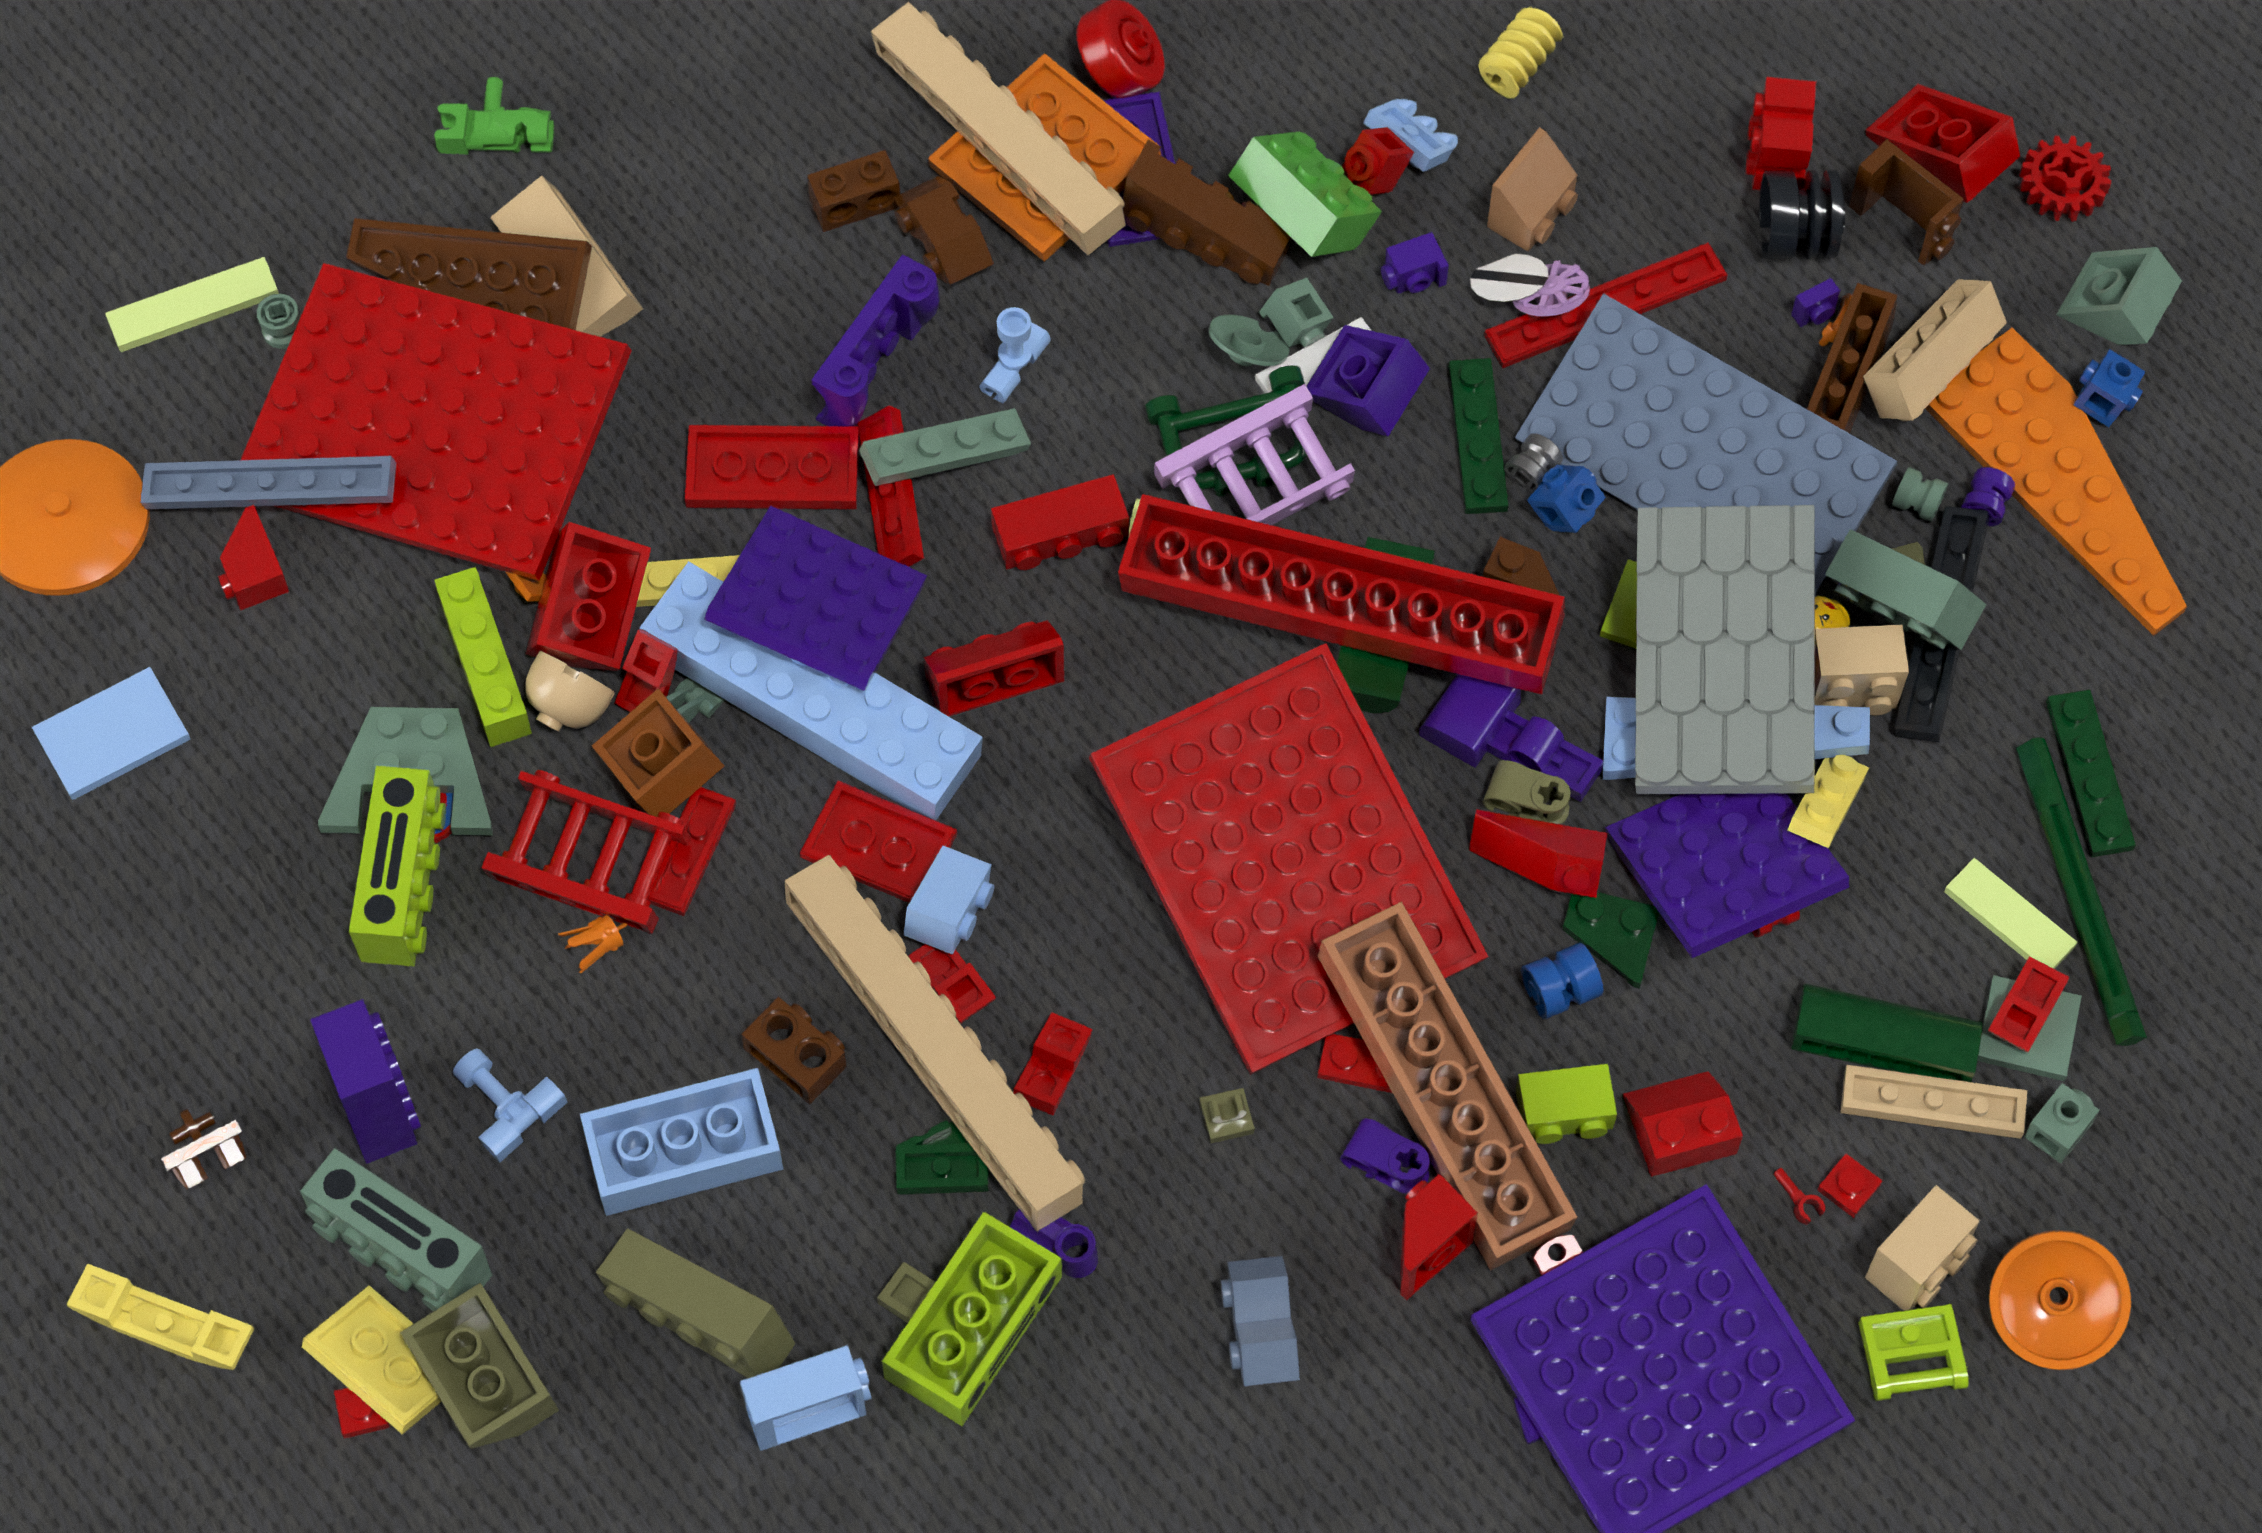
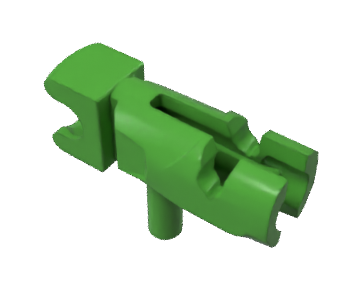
[434,77,554,154]

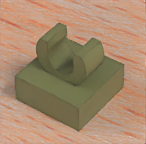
[1199,1088,1255,1144]

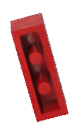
[991,474,1129,570]

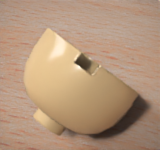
[525,651,615,732]

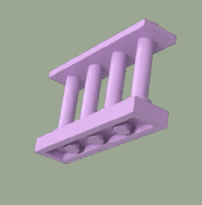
[1154,384,1355,525]

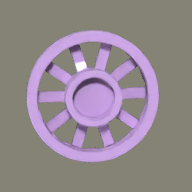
[1513,260,1590,316]

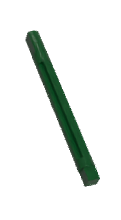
[2016,737,2147,1046]

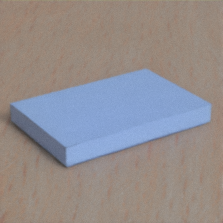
[32,667,191,800]

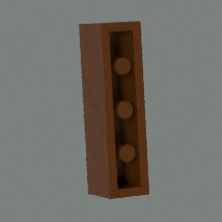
[1807,283,1898,434]

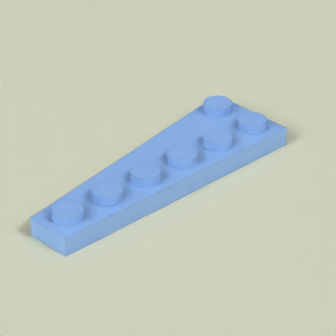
[1603,697,1870,780]

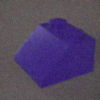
[1306,325,1430,436]

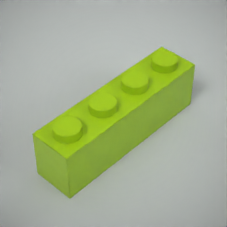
[434,567,532,747]

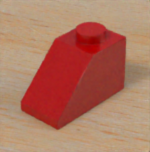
[218,504,289,610]

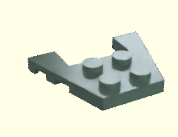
[318,707,493,836]

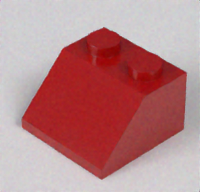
[1623,1071,1743,1177]
[1400,1174,1478,1301]

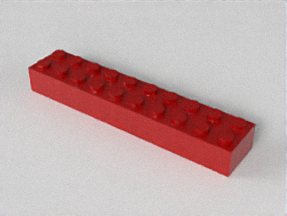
[1118,494,1565,695]

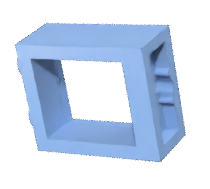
[740,1345,872,1451]

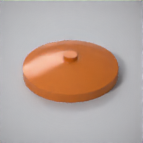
[0,439,150,596]

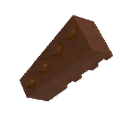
[1122,139,1292,286]

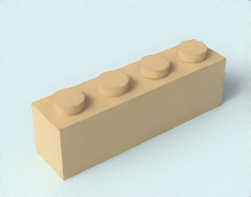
[1863,279,2007,421]

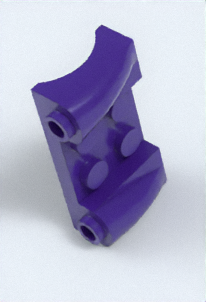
[811,254,940,426]

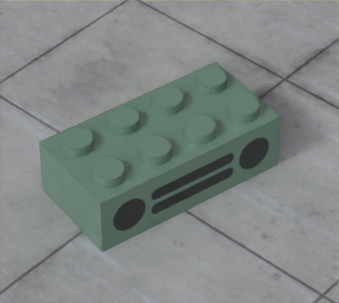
[300,1148,492,1312]

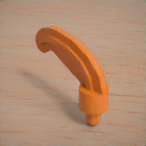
[1819,293,1852,346]

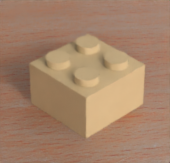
[1815,625,1909,716]
[1865,1185,1979,1311]

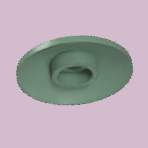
[1209,315,1290,366]

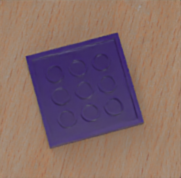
[704,506,927,691]
[1605,793,1849,958]

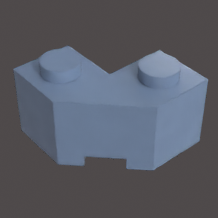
[1221,1256,1300,1386]

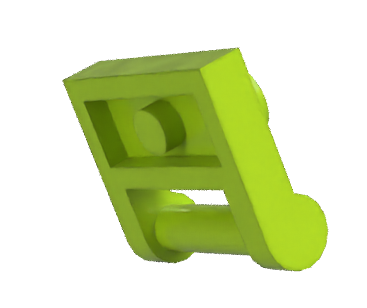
[1859,1304,1969,1401]

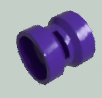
[1961,467,2015,527]

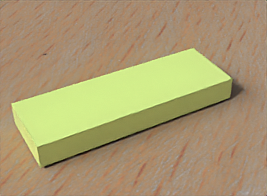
[1944,858,2077,969]

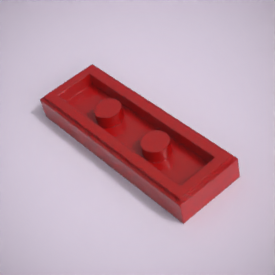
[648,787,736,916]

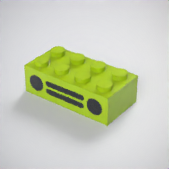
[349,766,446,966]
[882,1212,1062,1426]

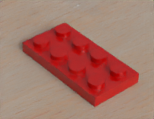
[685,425,859,509]

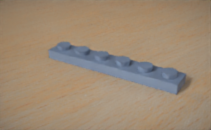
[140,456,396,509]

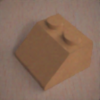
[1487,127,1578,252]

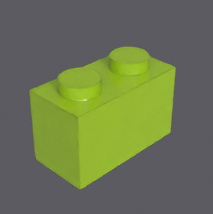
[1515,1064,1617,1144]

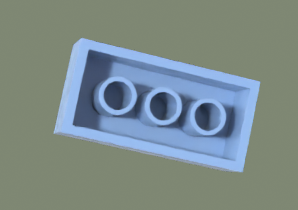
[580,1068,783,1216]

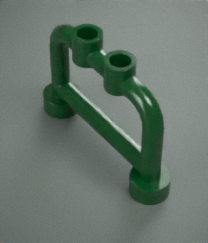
[1145,365,1307,497]

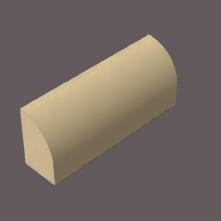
[491,176,643,336]

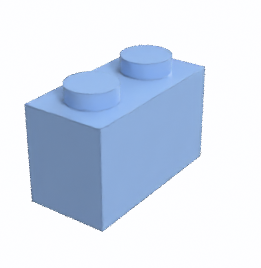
[904,846,994,955]

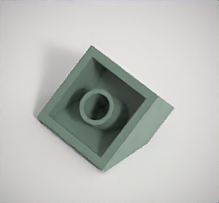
[2056,247,2182,345]

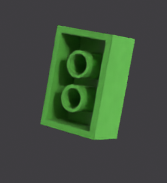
[1228,131,1382,257]

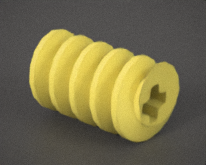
[1479,7,1563,99]

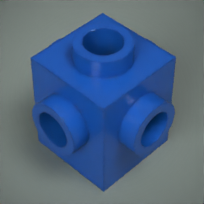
[2073,349,2145,427]
[1527,465,1606,533]

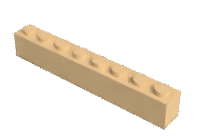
[871,2,1126,255]

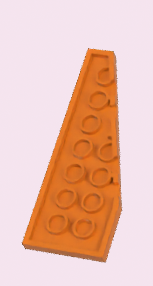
[1925,328,2187,636]

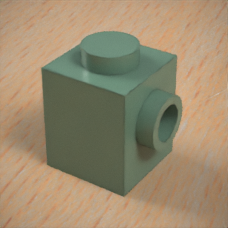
[2024,1083,2099,1164]

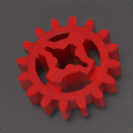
[2019,135,2112,221]

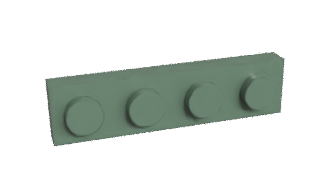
[859,408,1031,486]

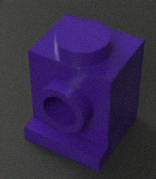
[1381,232,1449,294]

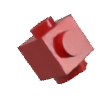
[1342,127,1414,195]

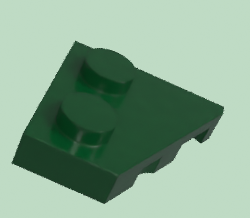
[1563,892,1659,989]
[896,1120,988,1195]

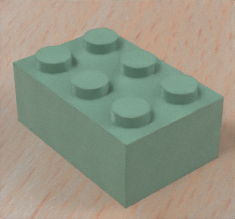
[1825,529,1987,650]

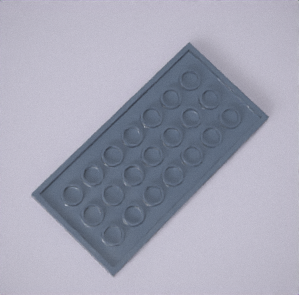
[1515,293,1898,597]

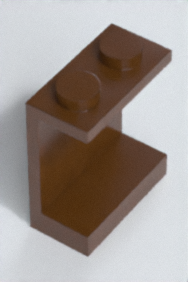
[1849,139,1964,266]

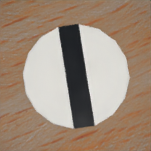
[1470,254,1548,302]

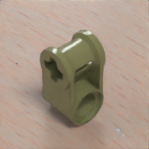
[1483,760,1571,824]

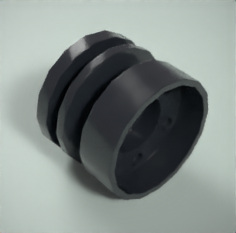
[1759,170,1845,259]

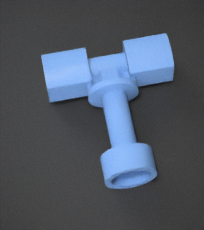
[980,307,1051,404]
[453,1049,567,1163]

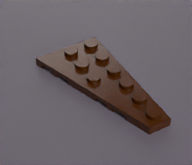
[346,218,592,330]

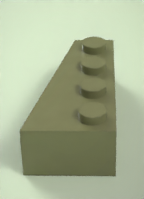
[596,1228,795,1378]

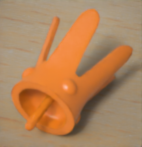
[558,915,627,973]

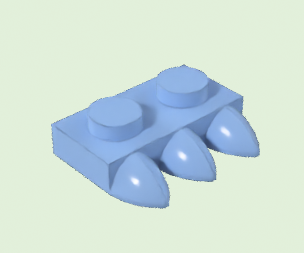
[1364,99,1458,172]

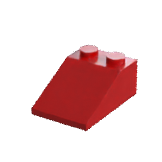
[1865,84,2020,203]

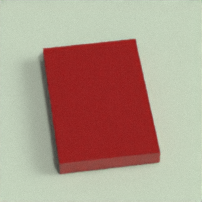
[800,780,957,903]

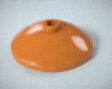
[1989,1230,2131,1370]

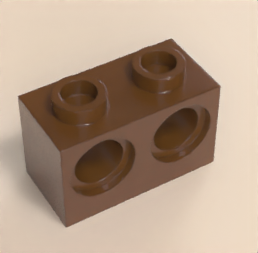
[807,150,900,232]
[741,996,847,1105]

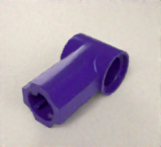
[1010,1209,1098,1278]

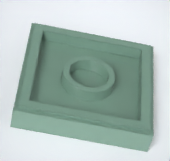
[1977,975,2082,1081]

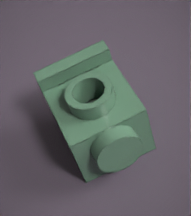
[1259,278,1334,348]

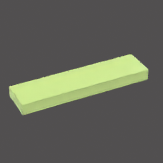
[105,257,279,353]

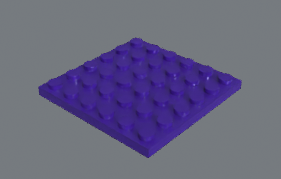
[1470,1184,1855,1533]

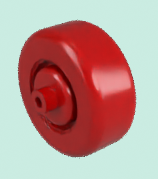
[1077,0,1165,98]

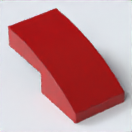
[615,629,678,712]
[908,944,996,1024]
[1988,956,2070,1053]
[1013,1012,1093,1116]

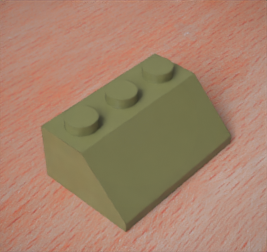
[400,1283,559,1449]

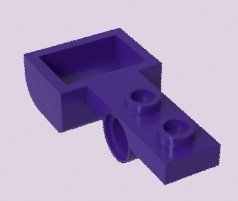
[1419,674,1604,802]

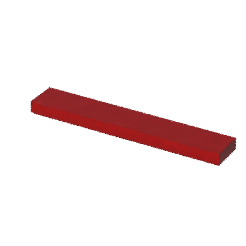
[1484,242,1727,369]

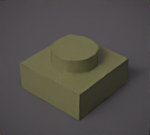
[877,1262,935,1323]

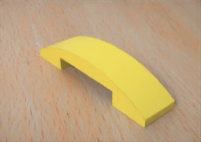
[67,1264,254,1370]

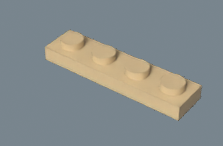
[1840,1065,2027,1139]

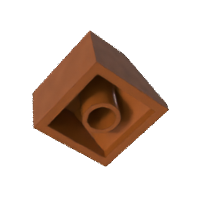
[592,689,725,817]

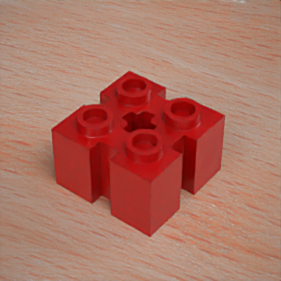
[1745,77,1816,190]

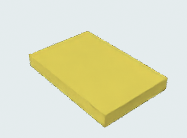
[302,1286,442,1434]

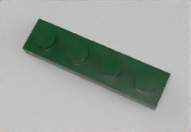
[1449,358,1509,514]
[2046,689,2136,857]

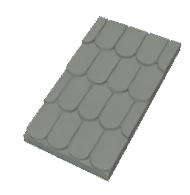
[1635,505,1815,794]

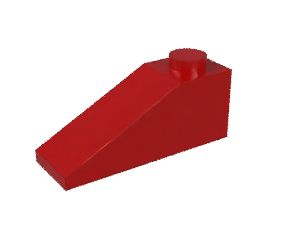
[1469,809,1607,898]

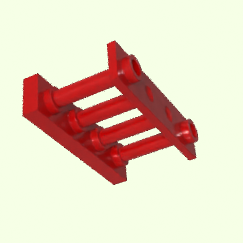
[481,770,691,934]

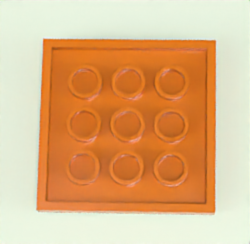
[928,53,1161,262]

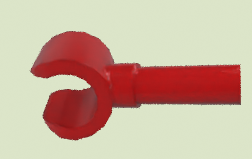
[1773,1168,1825,1225]

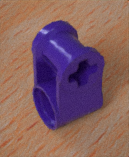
[1340,1118,1430,1194]

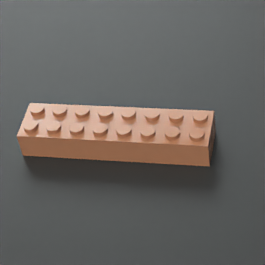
[1318,902,1577,1271]

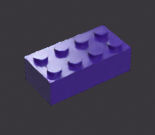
[310,999,421,1164]

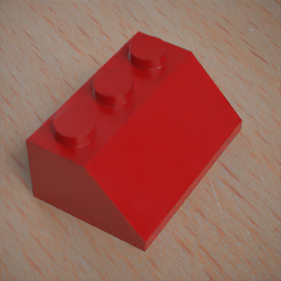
[525,522,651,671]
[923,620,1064,716]

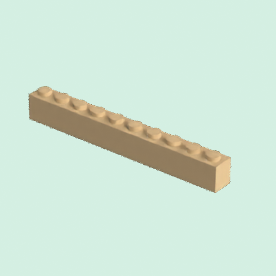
[784,855,1085,1232]

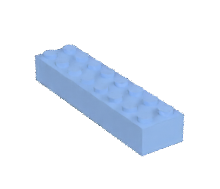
[640,561,983,821]

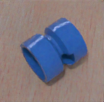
[1521,942,1604,1019]

